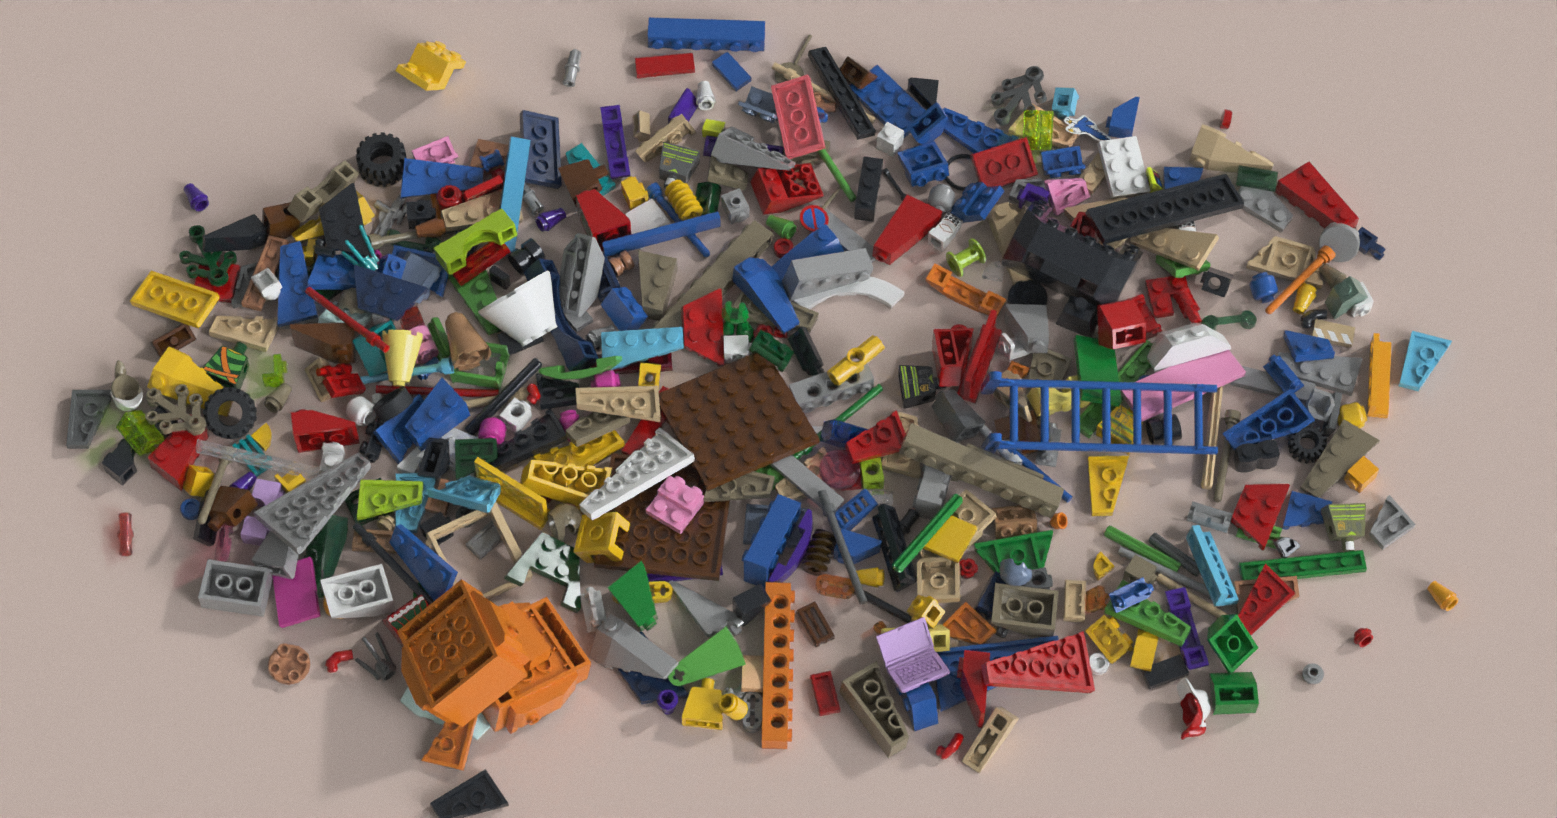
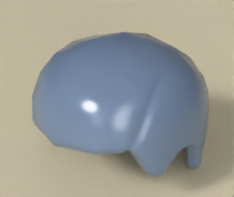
[1000,559,1032,586]

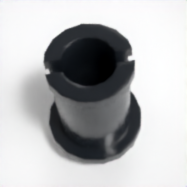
[899,509,920,535]

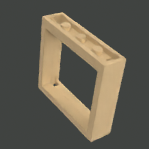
[425,502,533,600]

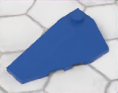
[771,224,844,287]
[732,257,799,334]

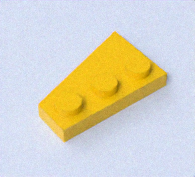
[1087,456,1129,516]

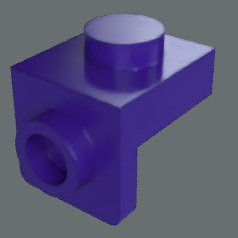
[1017,183,1049,209]

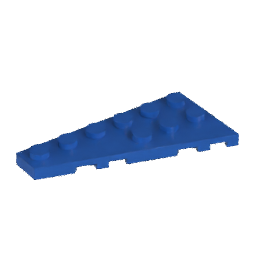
[936,636,1059,712]

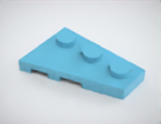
[1399,331,1452,392]
[396,473,437,533]

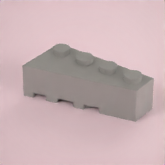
[782,248,874,301]
[912,437,960,520]

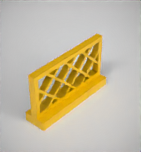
[474,457,550,530]

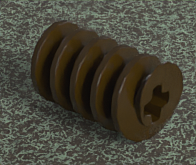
[801,529,836,576]

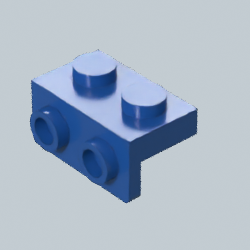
[1040,146,1085,179]

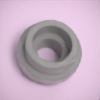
[1302,663,1324,684]

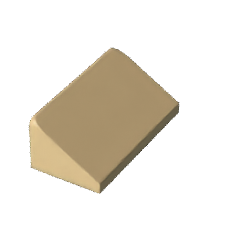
[304,358,331,402]

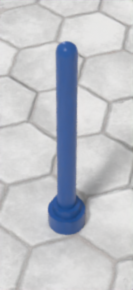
[645,182,710,257]

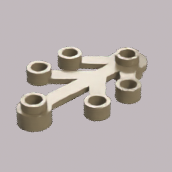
[145,384,206,435]

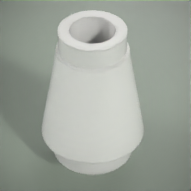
[696,81,716,110]

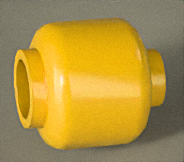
[1337,402,1368,428]

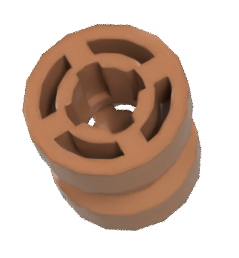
[608,250,635,277]

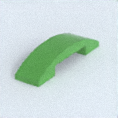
[539,356,622,379]

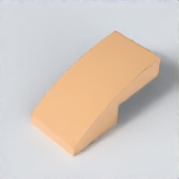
[741,655,764,692]

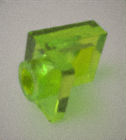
[262,354,288,388]

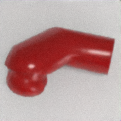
[526,383,541,404]
[325,649,354,673]
[935,733,964,760]

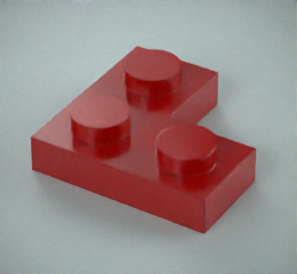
[1145,276,1188,319]

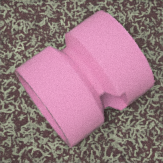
[409,325,439,364]

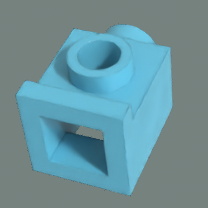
[1052,87,1079,119]

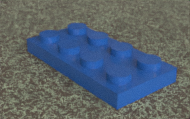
[850,65,926,138]

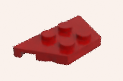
[681,289,724,367]
[1231,484,1290,551]

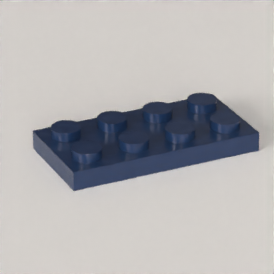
[519,110,562,189]

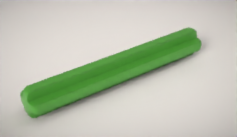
[1104,525,1181,572]

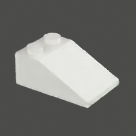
[320,564,394,619]

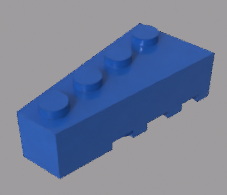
[742,494,801,589]

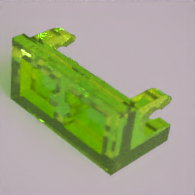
[1023,110,1054,151]
[116,410,165,456]

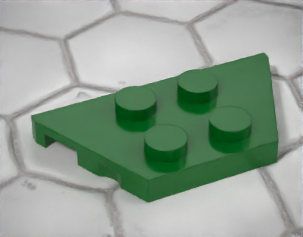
[974,530,1053,573]

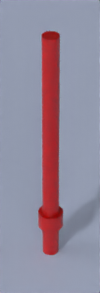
[305,287,390,353]
[375,384,499,397]

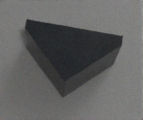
[907,77,939,110]
[417,438,449,479]
[732,584,772,627]

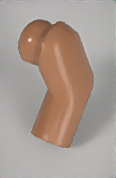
[814,92,836,113]

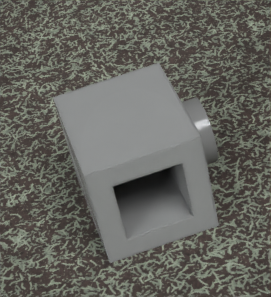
[721,188,749,224]

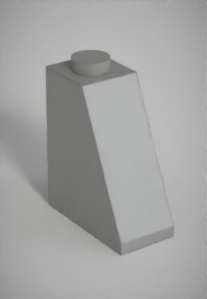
[1004,304,1049,353]
[252,531,298,579]

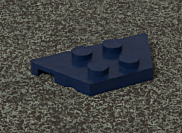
[354,265,428,321]
[618,631,688,704]

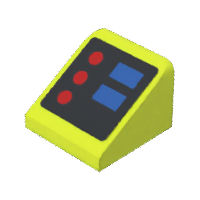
[1146,167,1164,193]

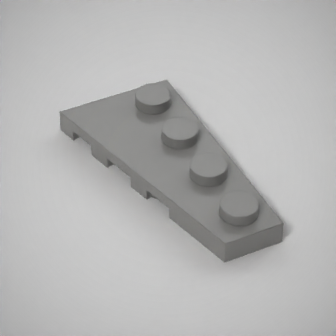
[1278,352,1363,396]

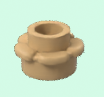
[376,515,396,531]

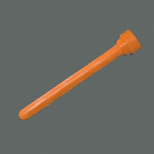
[1265,245,1335,314]

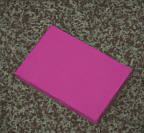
[272,557,321,628]

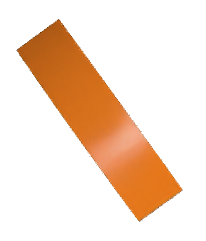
[925,263,1006,316]

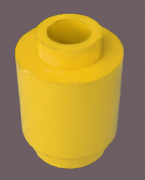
[718,693,748,721]

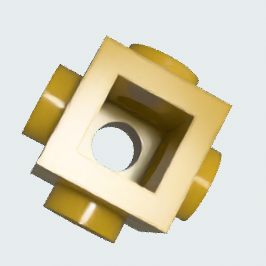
[906,595,945,629]

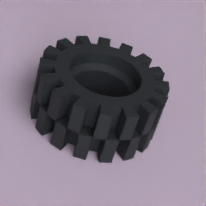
[1288,424,1327,464]

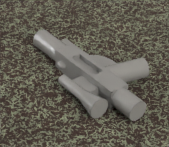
[374,194,407,237]

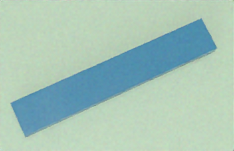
[499,136,531,257]

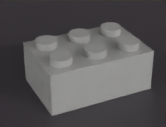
[198,559,273,617]

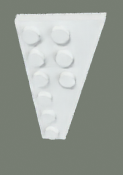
[579,427,695,520]

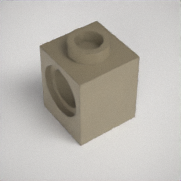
[1123,554,1157,585]

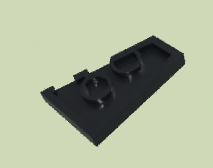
[430,769,509,818]

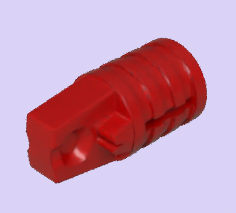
[1173,288,1202,323]

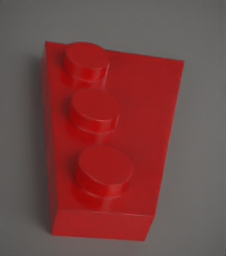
[845,410,906,464]
[1238,563,1296,636]

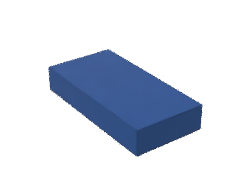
[712,52,752,91]

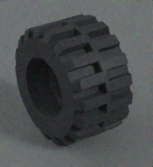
[356,132,407,187]
[203,387,257,439]

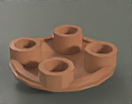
[268,643,311,685]

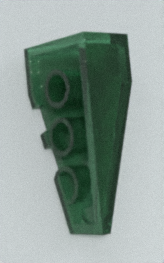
[304,515,348,598]

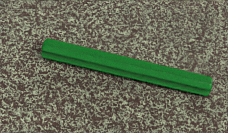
[892,493,963,573]

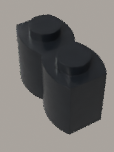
[1233,440,1280,473]

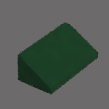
[695,181,721,216]

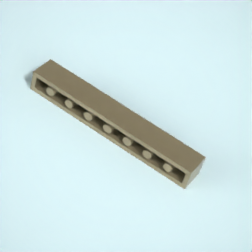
[651,220,773,329]
[899,423,1064,518]

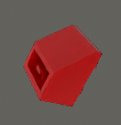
[1097,299,1146,349]

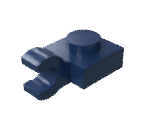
[1358,227,1386,261]

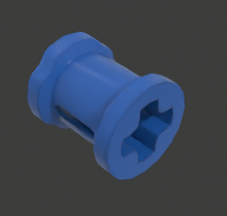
[479,149,504,173]

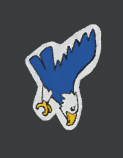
[1064,115,1111,141]

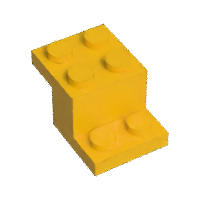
[395,41,466,91]

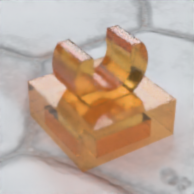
[1086,585,1110,613]

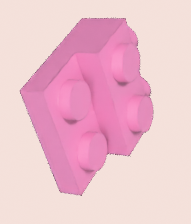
[646,476,704,534]

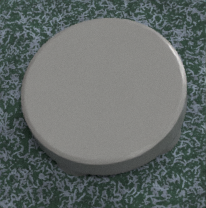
[1319,222,1360,262]

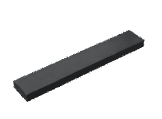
[808,47,876,140]

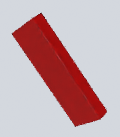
[635,53,695,78]
[451,242,510,286]

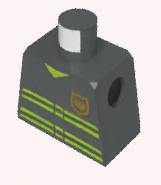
[659,142,700,188]

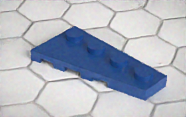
[400,158,484,199]

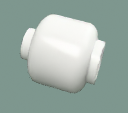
[346,396,376,427]

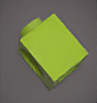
[860,458,884,491]

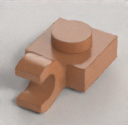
[425,478,450,516]

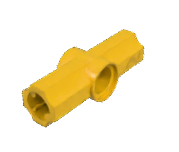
[827,335,885,386]

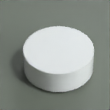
[1089,653,1109,675]

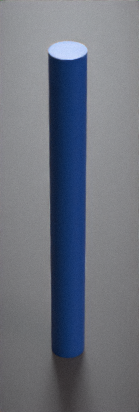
[1007,449,1073,503]

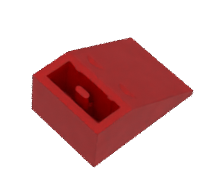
[750,163,824,215]

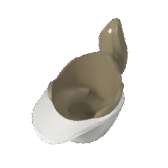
[110,360,143,411]

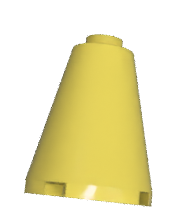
[382,330,423,387]

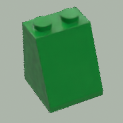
[608,561,658,631]

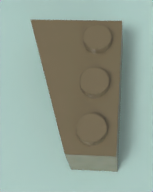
[638,250,678,321]

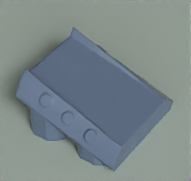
[401,251,442,304]

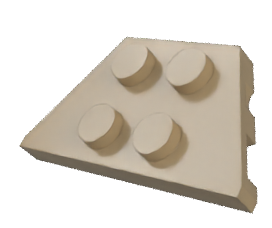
[1246,236,1323,289]

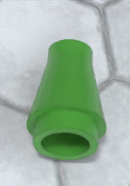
[766,215,797,239]

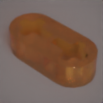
[816,574,855,599]

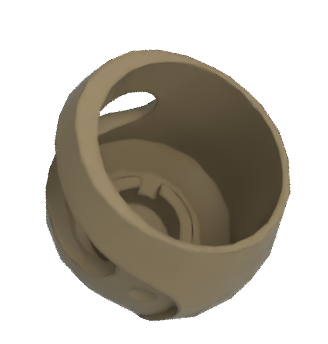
[547,502,583,542]

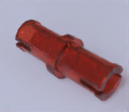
[117,512,134,556]

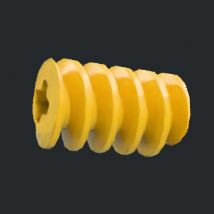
[664,180,703,221]

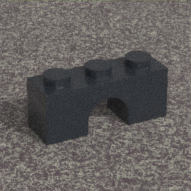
[854,156,883,222]

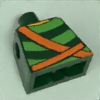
[203,342,250,389]

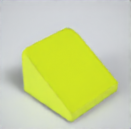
[702,119,725,137]

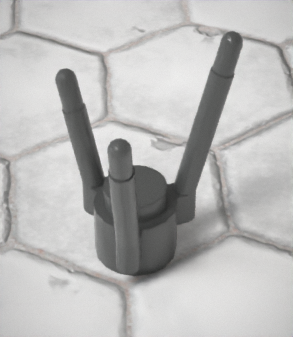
[355,632,396,681]

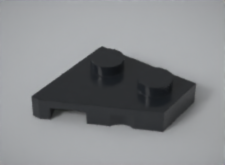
[536,373,579,410]

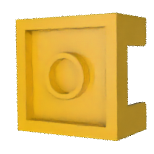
[574,512,630,563]

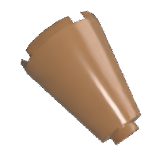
[445,312,492,371]

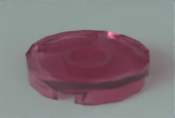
[819,450,861,489]
[215,524,233,562]

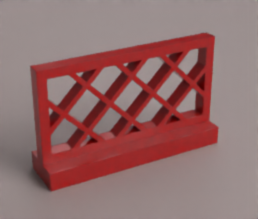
[957,309,1002,404]

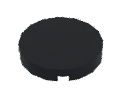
[1007,280,1048,305]

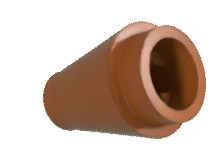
[415,218,446,238]

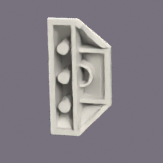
[1147,323,1231,371]

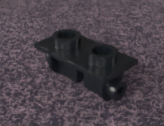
[359,418,383,463]

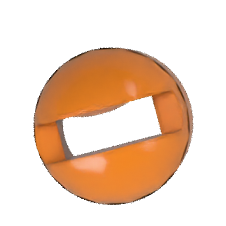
[1049,512,1068,530]

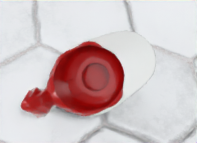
[1177,677,1211,740]

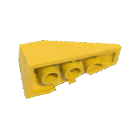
[291,190,375,242]
[147,347,233,417]

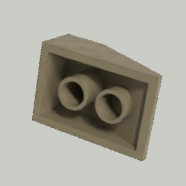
[991,583,1058,638]

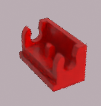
[1128,294,1162,340]

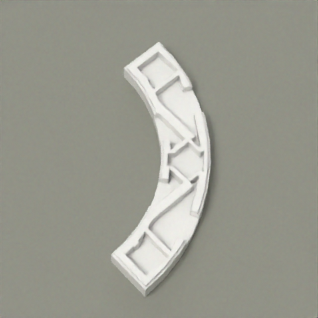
[791,276,905,309]

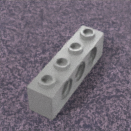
[789,360,874,413]

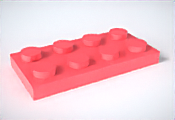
[771,74,825,159]

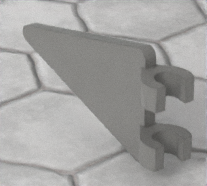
[669,580,744,637]

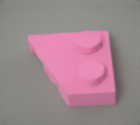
[1044,178,1090,216]

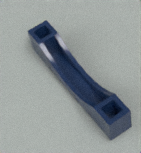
[524,258,599,371]

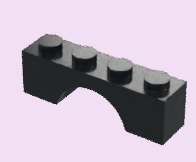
[102,406,178,485]

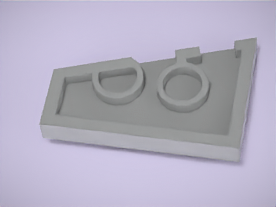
[1237,171,1293,233]

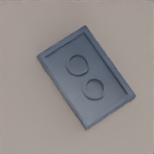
[743,504,809,548]

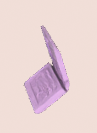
[876,617,950,693]

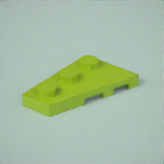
[357,480,424,521]

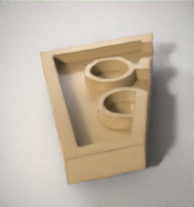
[635,114,697,163]

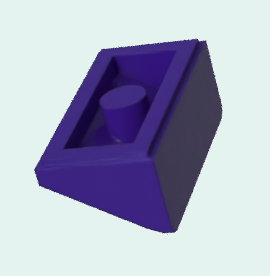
[668,88,698,124]

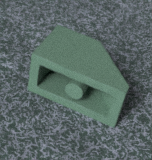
[1325,276,1368,319]

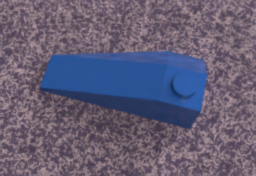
[1222,389,1315,450]

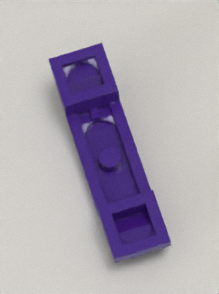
[600,105,630,179]
[768,509,813,583]
[1165,587,1209,670]

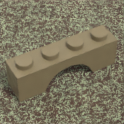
[287,161,359,223]

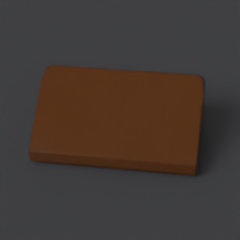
[840,56,878,90]
[150,323,197,358]

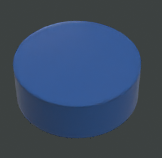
[180,498,200,520]

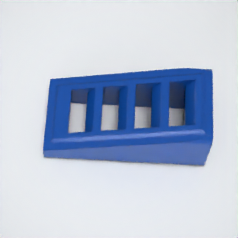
[835,489,878,531]

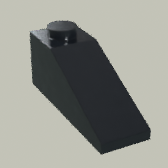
[202,214,268,252]

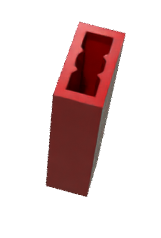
[872,194,943,265]

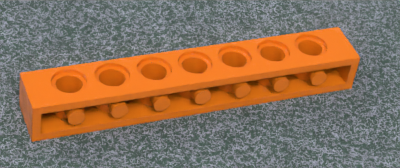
[762,582,795,749]

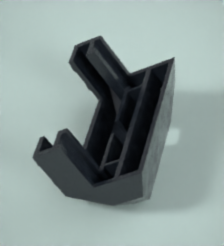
[1002,200,1143,306]

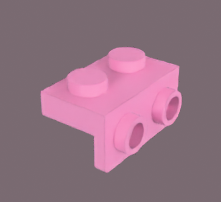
[411,136,459,164]

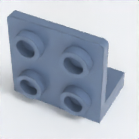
[738,86,778,124]

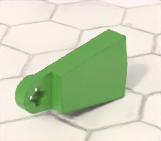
[668,626,746,686]

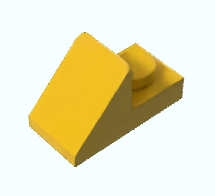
[1130,629,1158,672]

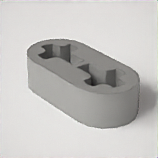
[743,692,763,733]

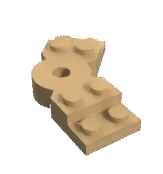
[917,489,997,603]

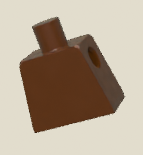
[558,159,609,207]
[262,202,309,239]
[208,486,258,532]

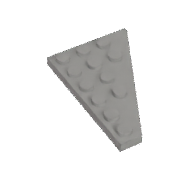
[254,452,371,555]

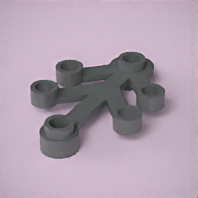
[991,66,1047,126]

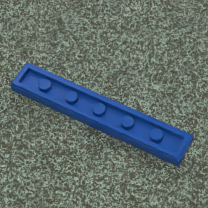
[602,212,721,257]

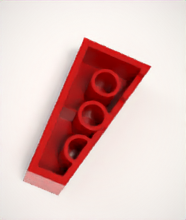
[1275,161,1359,229]

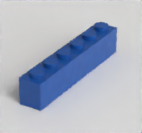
[648,17,765,52]

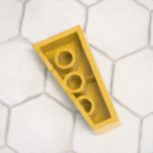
[520,460,612,508]

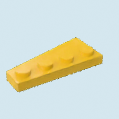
[533,430,625,467]

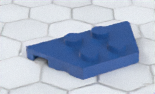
[306,254,360,290]

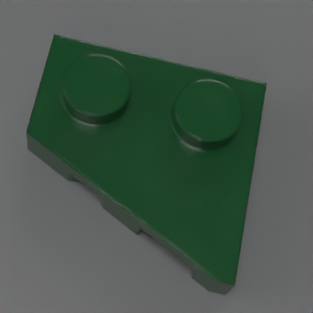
[455,438,497,480]

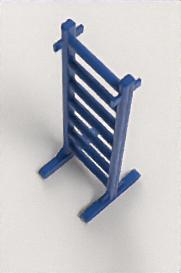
[981,371,1218,455]

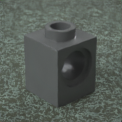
[1021,568,1053,590]

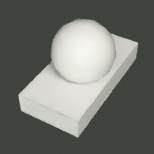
[251,268,282,301]

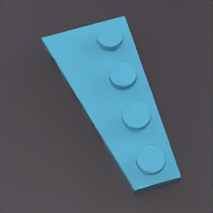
[601,327,684,370]

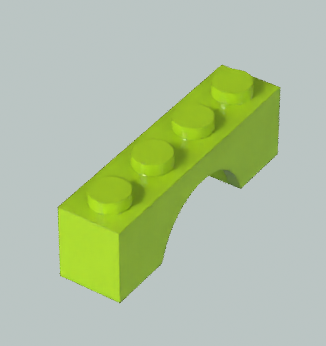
[434,208,517,275]

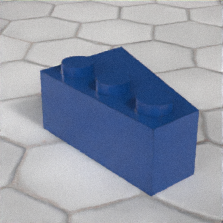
[890,678,939,731]

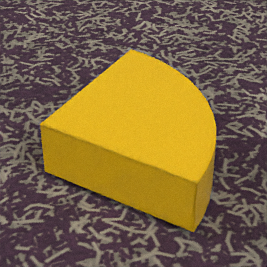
[251,423,272,451]
[1093,551,1115,581]

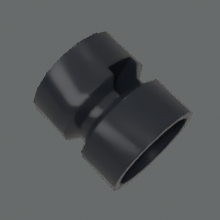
[507,238,545,275]
[1146,414,1182,445]

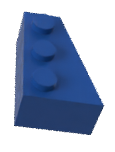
[405,377,471,452]

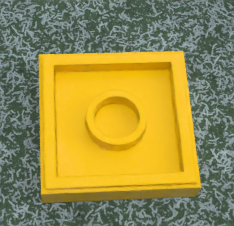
[923,515,977,563]

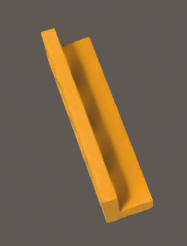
[1367,333,1391,418]

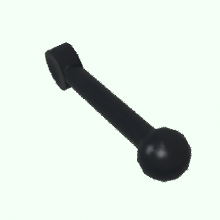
[882,168,907,201]

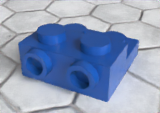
[897,141,949,187]
[950,182,1004,223]

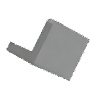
[1305,388,1335,422]

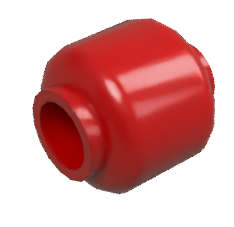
[437,185,464,211]

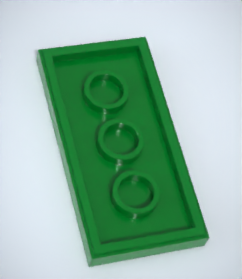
[1073,335,1122,407]

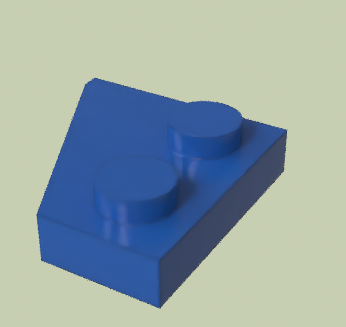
[1282,491,1333,530]

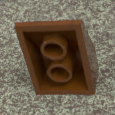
[290,323,356,365]

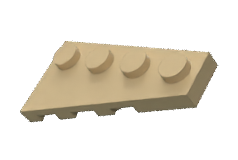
[440,189,523,231]
[1130,228,1219,271]
[576,386,660,422]

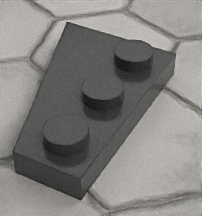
[66,390,112,449]

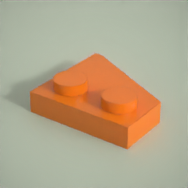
[943,602,996,645]

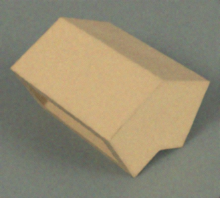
[632,110,651,142]

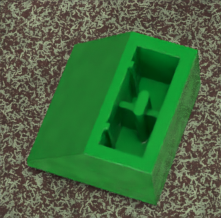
[1209,672,1259,715]

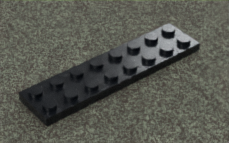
[1085,174,1244,245]

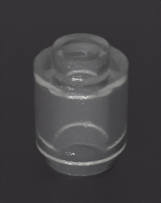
[863,489,893,510]

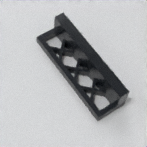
[872,503,917,592]

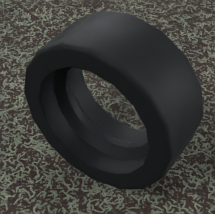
[372,386,413,422]

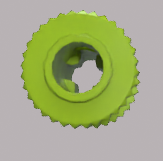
[946,238,986,277]

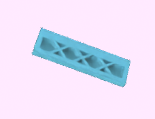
[1186,525,1239,607]

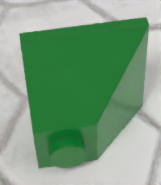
[1207,614,1258,674]

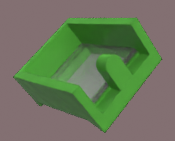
[448,342,510,392]

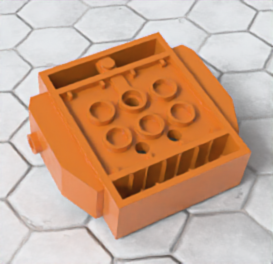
[397,579,530,727]
[482,597,591,734]

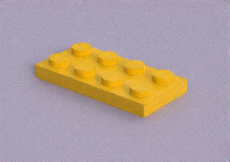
[130,271,220,329]

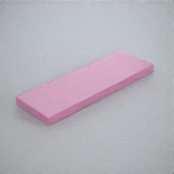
[1120,350,1246,422]

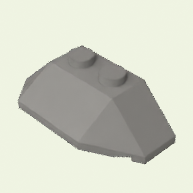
[559,233,605,317]

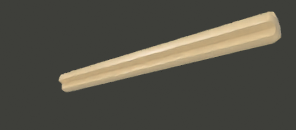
[1201,386,1223,490]

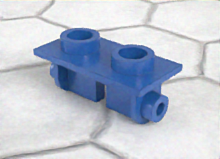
[1263,355,1304,393]
[1108,577,1154,613]

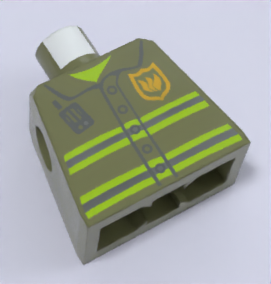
[1321,503,1366,552]

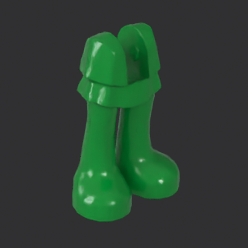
[722,301,754,343]

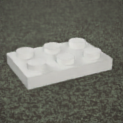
[1097,136,1150,199]

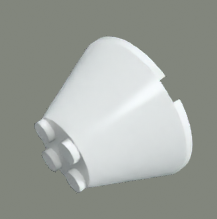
[478,271,558,347]

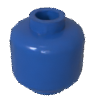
[1249,272,1278,303]

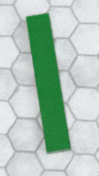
[1238,550,1367,581]

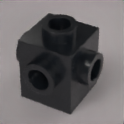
[406,200,436,229]

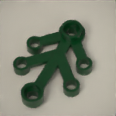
[179,225,237,286]

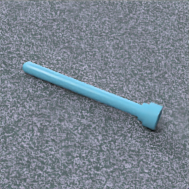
[360,357,454,384]

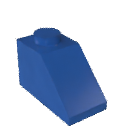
[1105,97,1140,138]
[907,102,948,144]
[834,529,882,564]

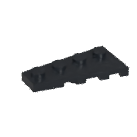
[490,408,568,471]

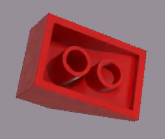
[291,409,360,453]
[957,650,990,728]

